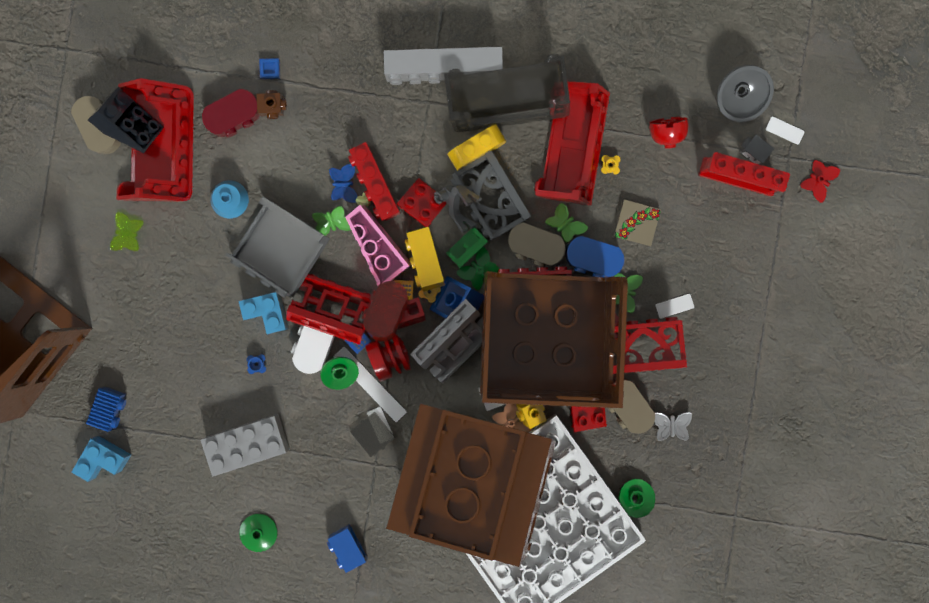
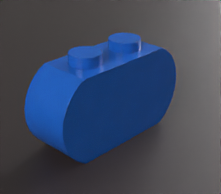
[565,236,624,277]

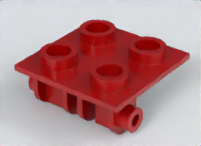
[397,178,447,227]
[570,406,607,432]

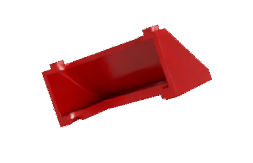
[116,78,194,202]

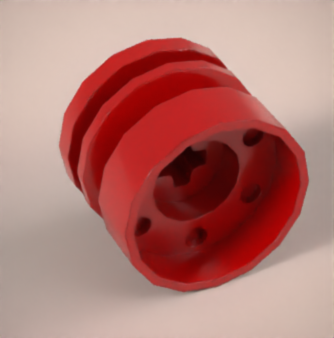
[365,333,411,382]

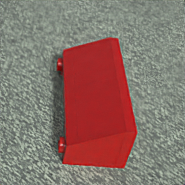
[534,81,610,206]

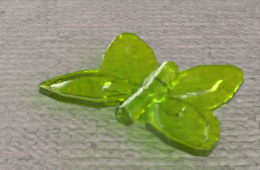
[110,212,143,251]

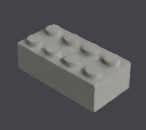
[200,414,290,477]

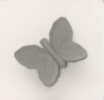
[654,412,692,441]

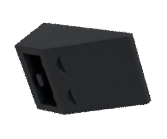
[88,87,164,153]

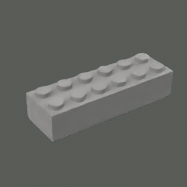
[384,47,503,85]

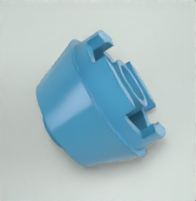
[210,180,249,219]

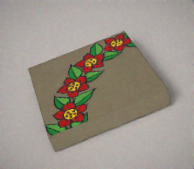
[613,200,661,247]

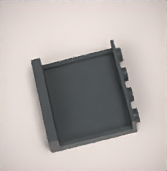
[226,197,330,298]

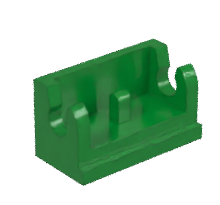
[446,228,488,268]

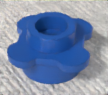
[247,354,266,374]

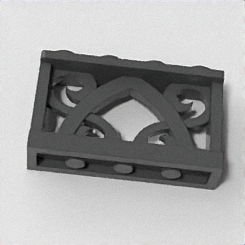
[450,150,531,241]

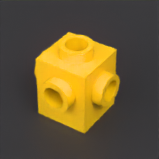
[516,404,547,429]

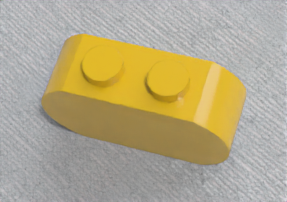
[447,124,507,171]

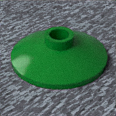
[320,357,359,390]
[619,479,656,518]
[239,514,278,552]

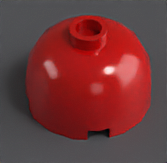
[649,117,689,148]

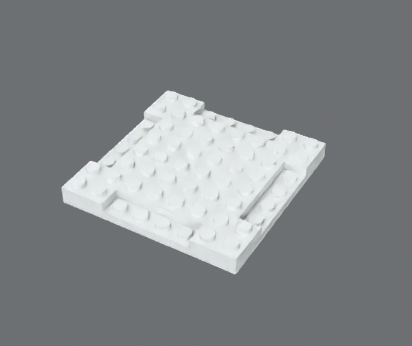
[466,414,646,603]

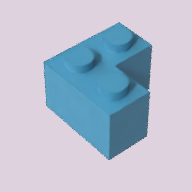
[239,292,289,334]
[72,436,132,482]

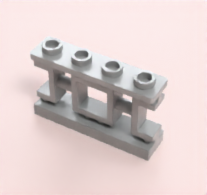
[410,299,483,383]

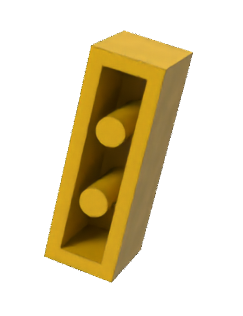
[405,227,445,291]

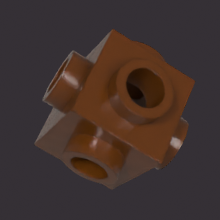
[257,90,287,119]

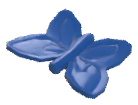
[329,164,357,203]

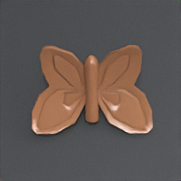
[492,404,533,433]

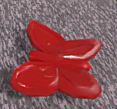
[800,160,840,203]

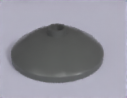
[717,65,774,122]

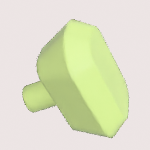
[355,193,371,206]

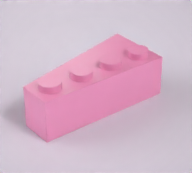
[345,205,411,290]

